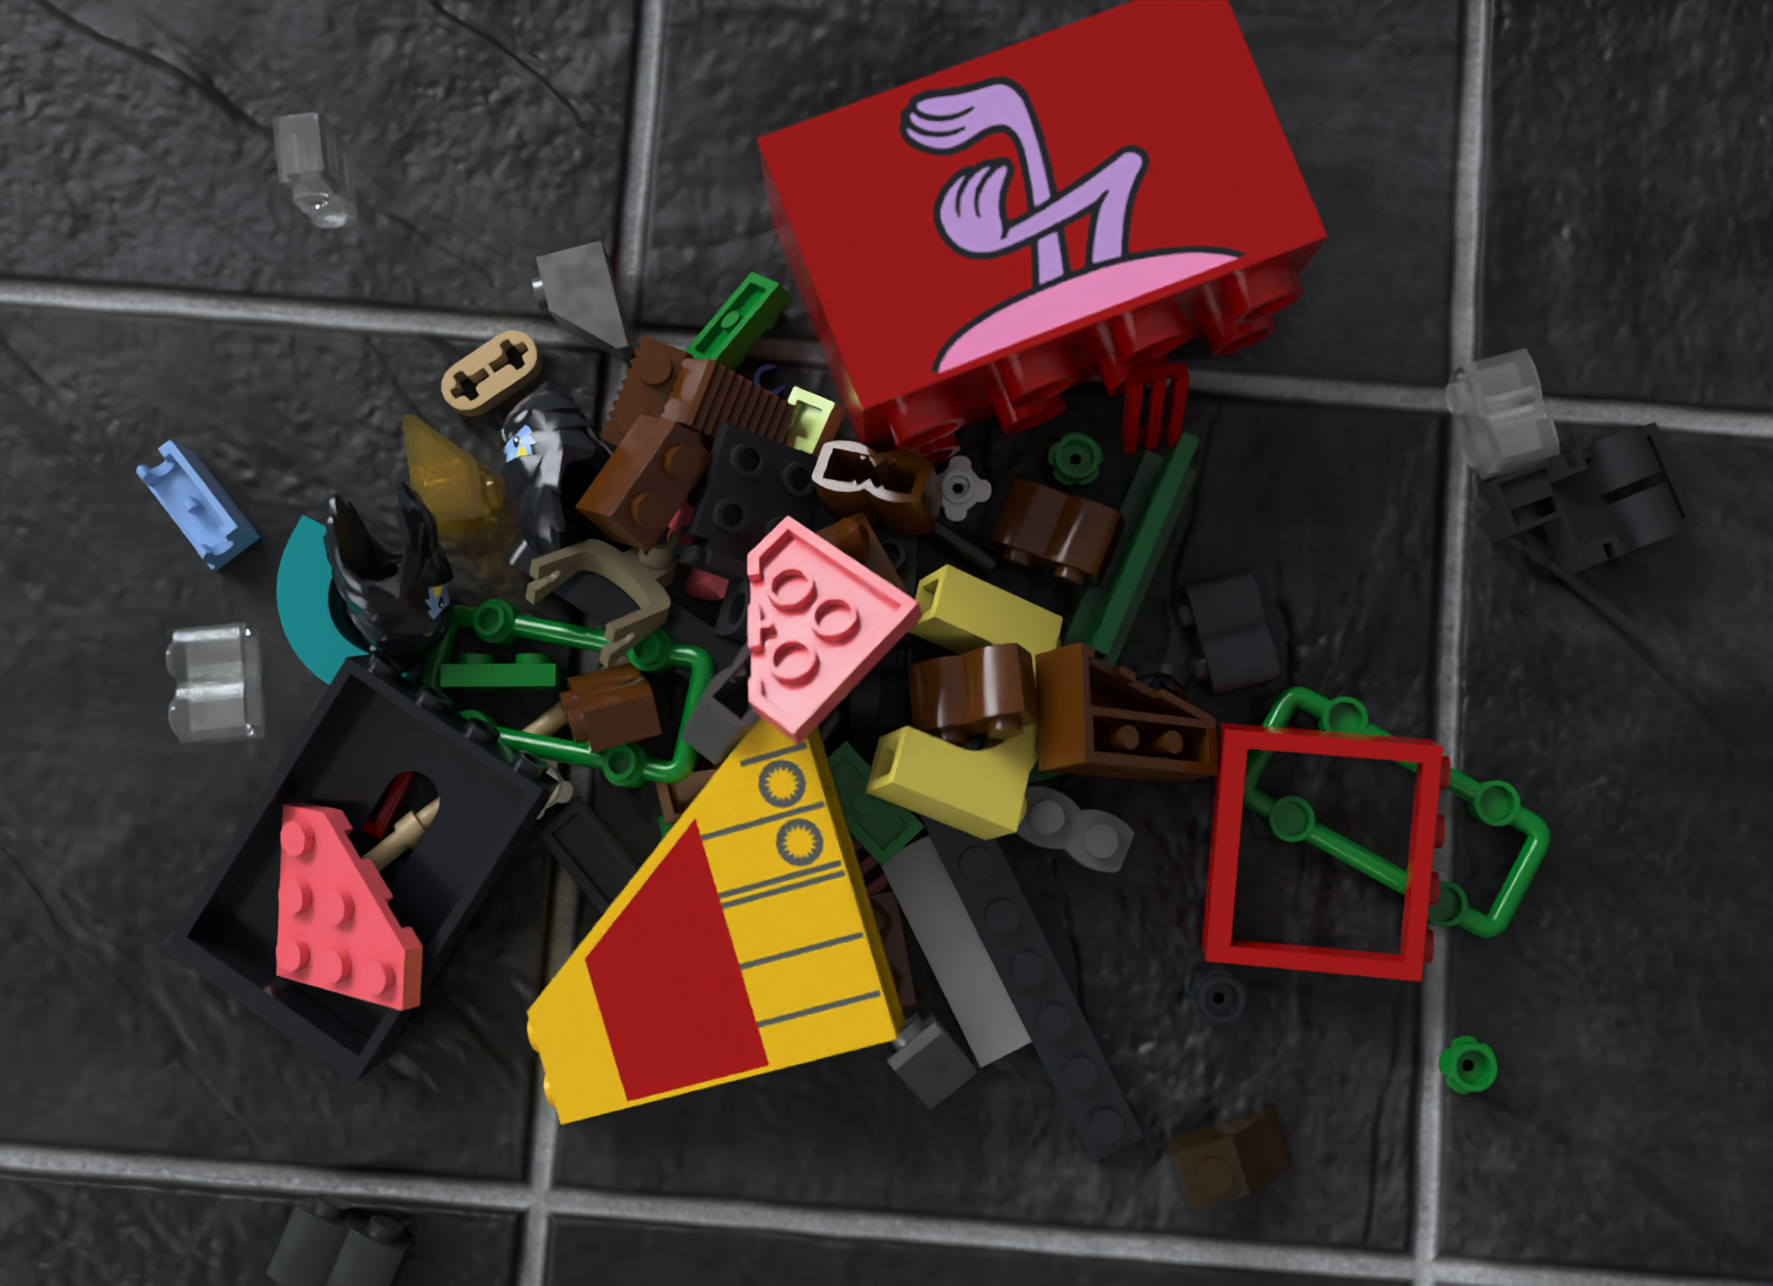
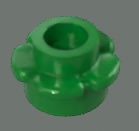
[1048,432,1103,486]
[1439,1036,1497,1094]

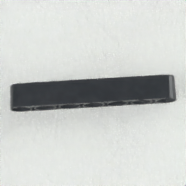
[502,531,854,758]

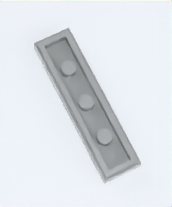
[881,833,1032,1068]

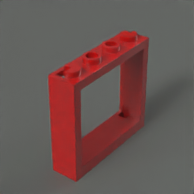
[1202,723,1451,982]

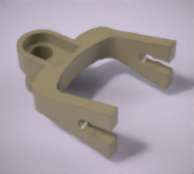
[526,526,679,668]

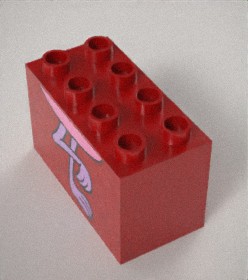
[757,0,1328,465]

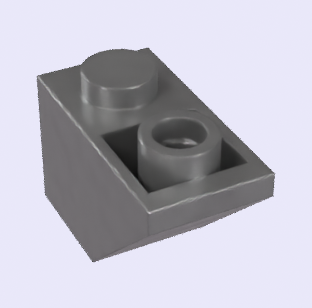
[887,1010,977,1110]

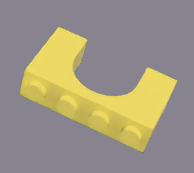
[865,564,1063,840]

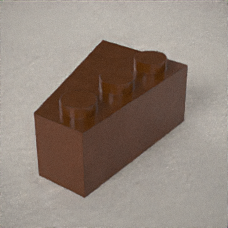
[1035,642,1218,783]

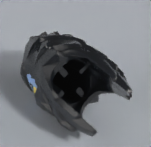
[497,382,620,555]
[323,481,456,673]

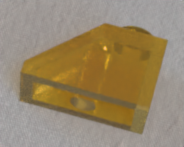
[401,414,503,535]

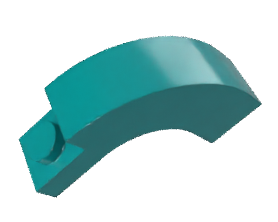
[276,515,422,686]

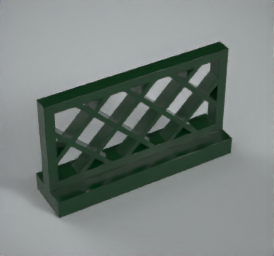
[1061,431,1200,667]

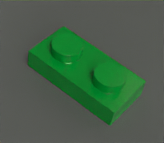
[685,272,792,371]
[440,653,566,691]
[827,741,925,866]

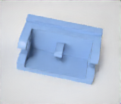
[136,439,261,571]

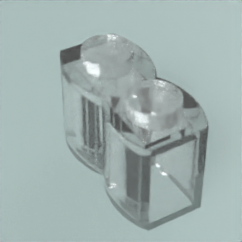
[272,112,358,228]
[1446,348,1560,480]
[166,622,265,746]

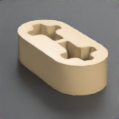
[441,331,542,417]

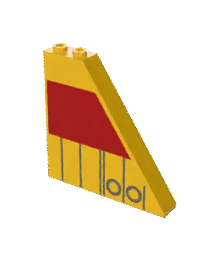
[527,717,906,1125]

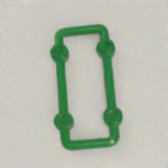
[421,599,715,788]
[1243,686,1551,938]

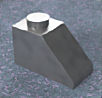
[532,240,635,364]

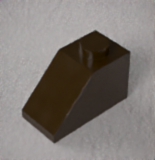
[1164,1107,1293,1213]

